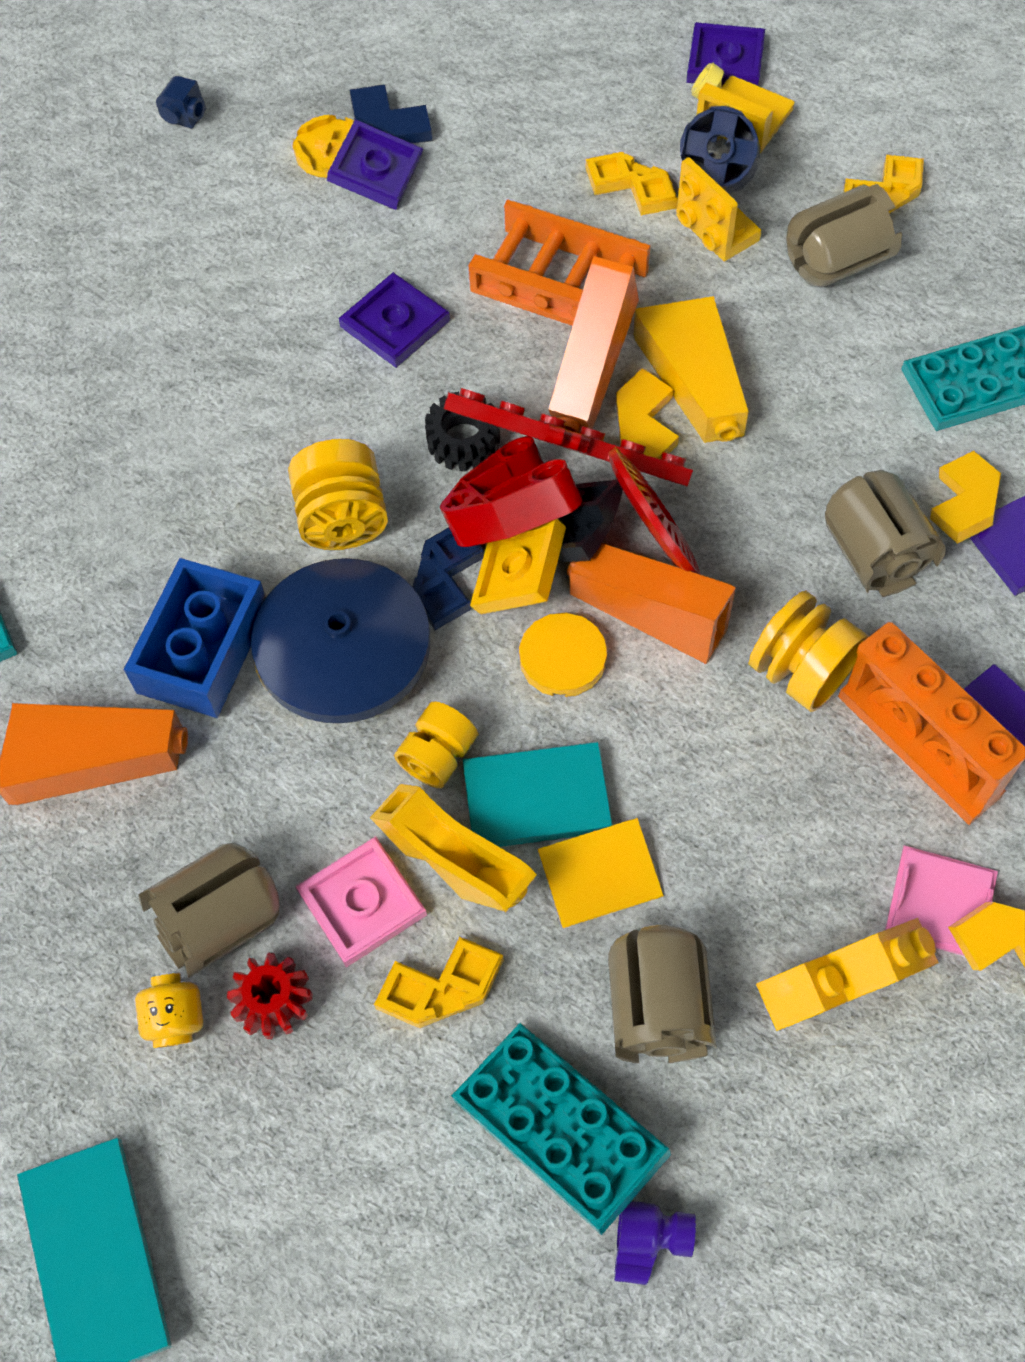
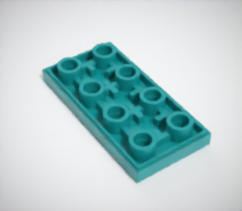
[901,325,1025,431]
[451,1023,671,1236]
[17,1138,172,1362]

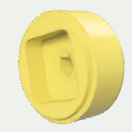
[691,63,724,99]

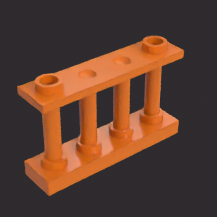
[468,199,650,326]

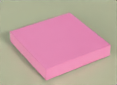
[296,836,427,968]

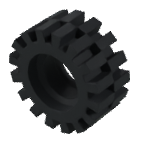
[425,392,500,471]

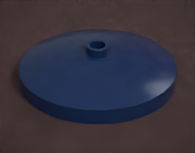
[251,558,431,723]

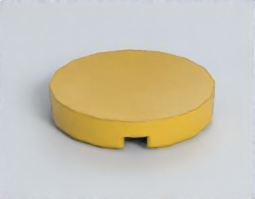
[292,115,354,178]
[519,613,607,697]

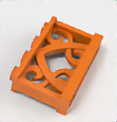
[838,622,1025,825]

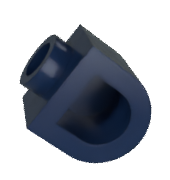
[156,76,206,129]

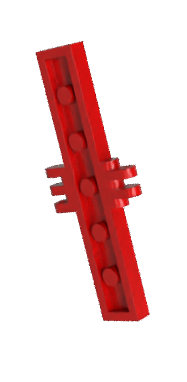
[444,388,693,486]

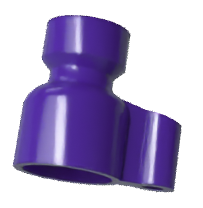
[614,1201,696,1285]

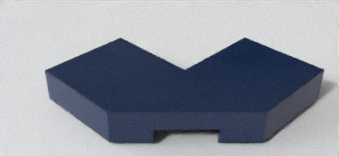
[349,84,432,144]
[412,527,484,631]

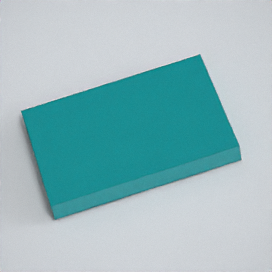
[463,742,612,847]

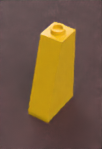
[633,296,749,443]

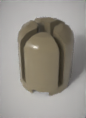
[786,184,902,287]
[825,469,946,597]
[138,842,280,978]
[608,925,717,1063]

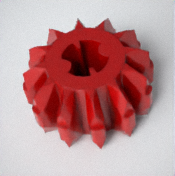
[227,952,313,1040]

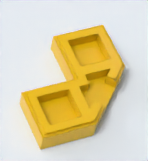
[585,152,678,216]
[843,155,924,214]
[616,368,679,459]
[930,450,1001,544]
[948,902,1025,971]
[374,936,504,1028]

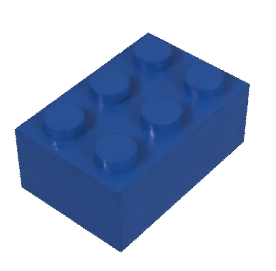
[123,558,266,719]

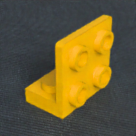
[696,76,794,154]
[676,157,761,262]

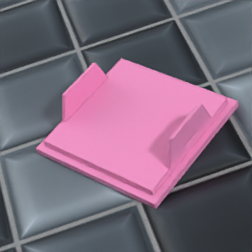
[885,845,998,956]

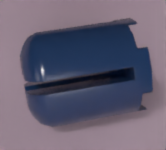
[680,106,760,194]

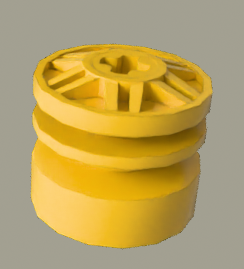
[288,439,388,550]
[748,590,869,713]

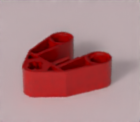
[440,436,582,547]

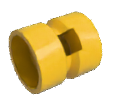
[394,701,479,788]

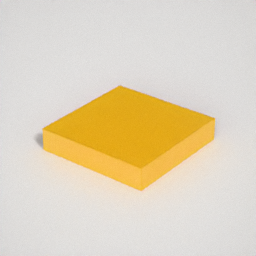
[470,519,566,614]

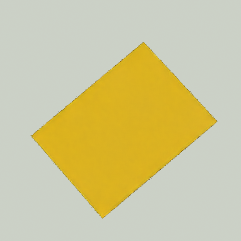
[537,818,664,928]

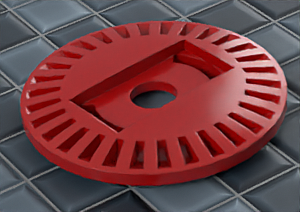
[609,447,701,575]

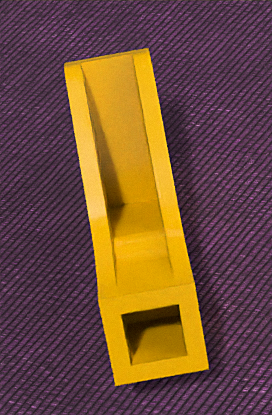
[370,784,537,912]
[756,918,939,1031]

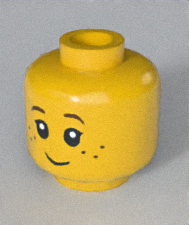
[135,973,203,1048]

